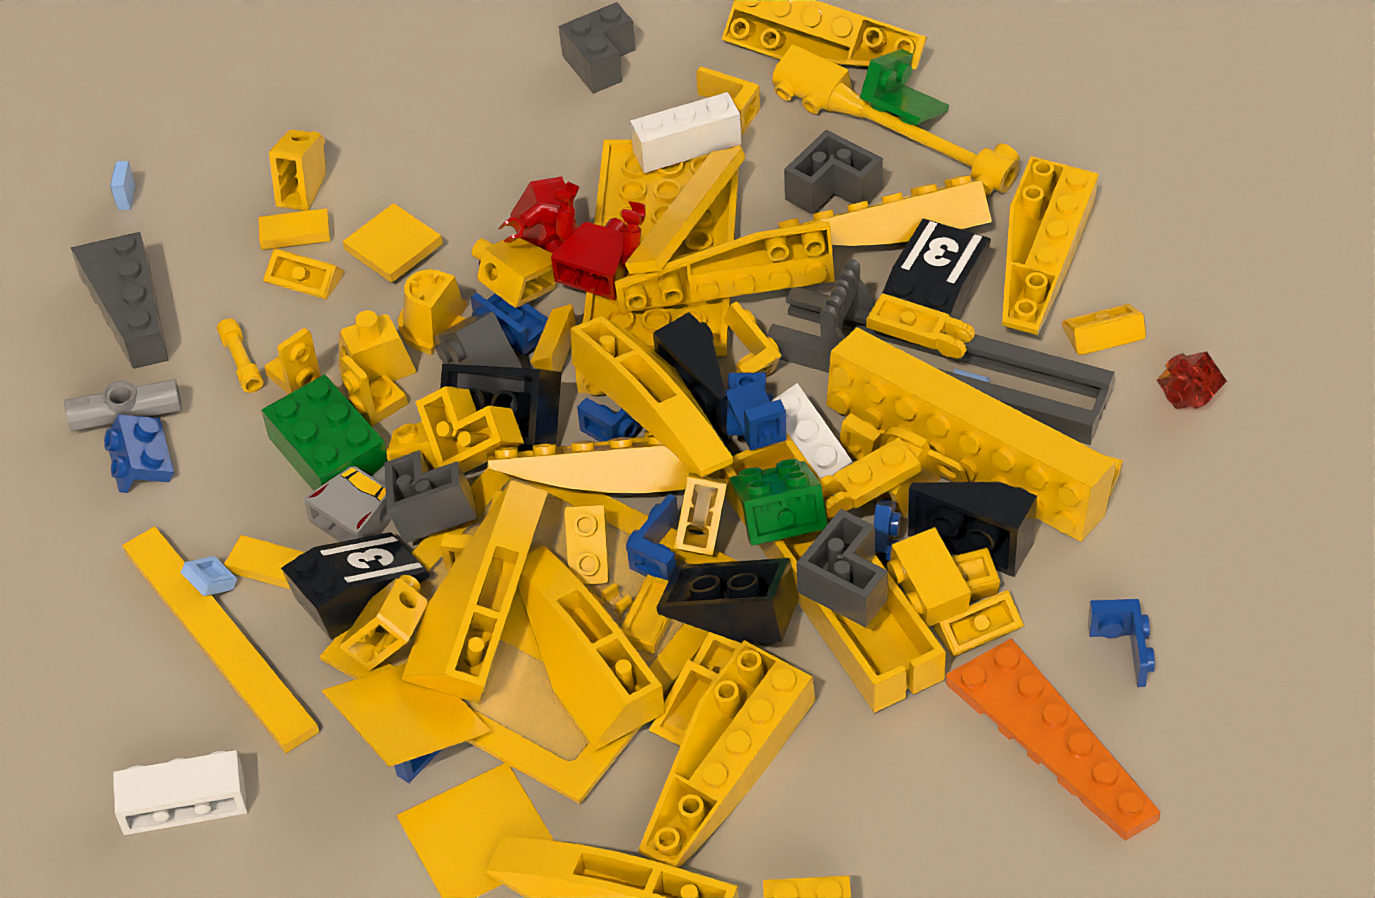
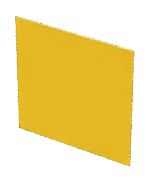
[321,663,491,767]
[396,763,554,898]

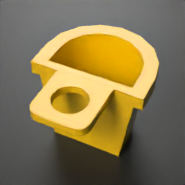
[398,269,468,355]
[873,427,968,518]

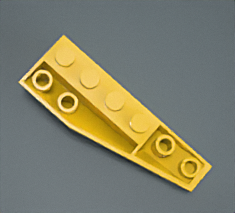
[721,0,928,70]
[1002,156,1099,335]
[778,175,992,246]
[615,222,835,313]
[571,316,733,477]
[487,431,721,493]
[402,480,548,704]
[517,546,665,751]
[638,640,816,868]
[486,836,739,898]

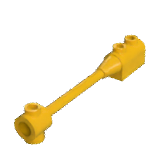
[772,44,1020,195]

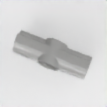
[64,379,182,431]

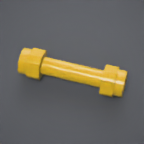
[216,318,263,393]

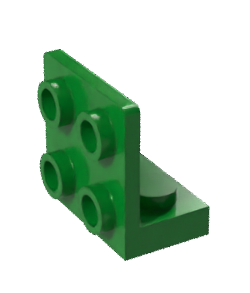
[860,49,949,125]
[729,459,828,546]

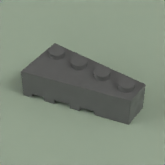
[70,232,169,369]

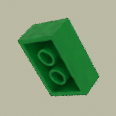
[261,374,388,491]

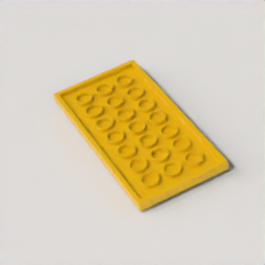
[583,139,741,356]

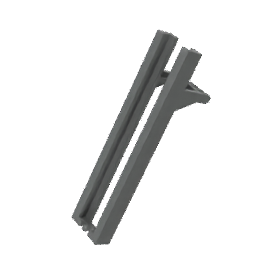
[766,259,1115,445]

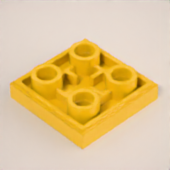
[342,203,443,283]

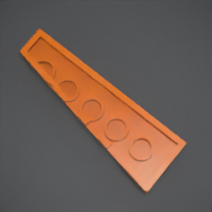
[945,638,1160,841]

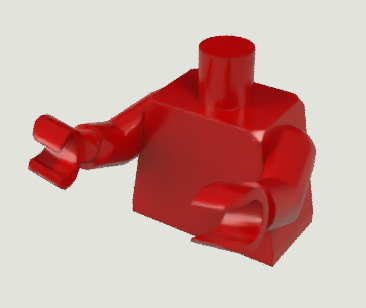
[478,176,577,265]
[551,181,646,301]

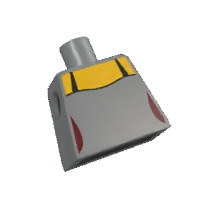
[304,466,392,542]

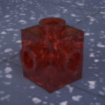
[1156,351,1227,409]

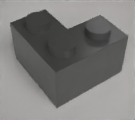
[559,2,635,94]
[784,129,883,214]
[434,311,522,368]
[384,450,477,543]
[796,509,888,628]

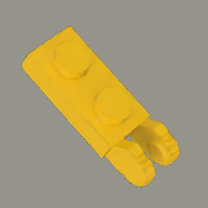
[866,293,976,359]
[819,437,921,518]

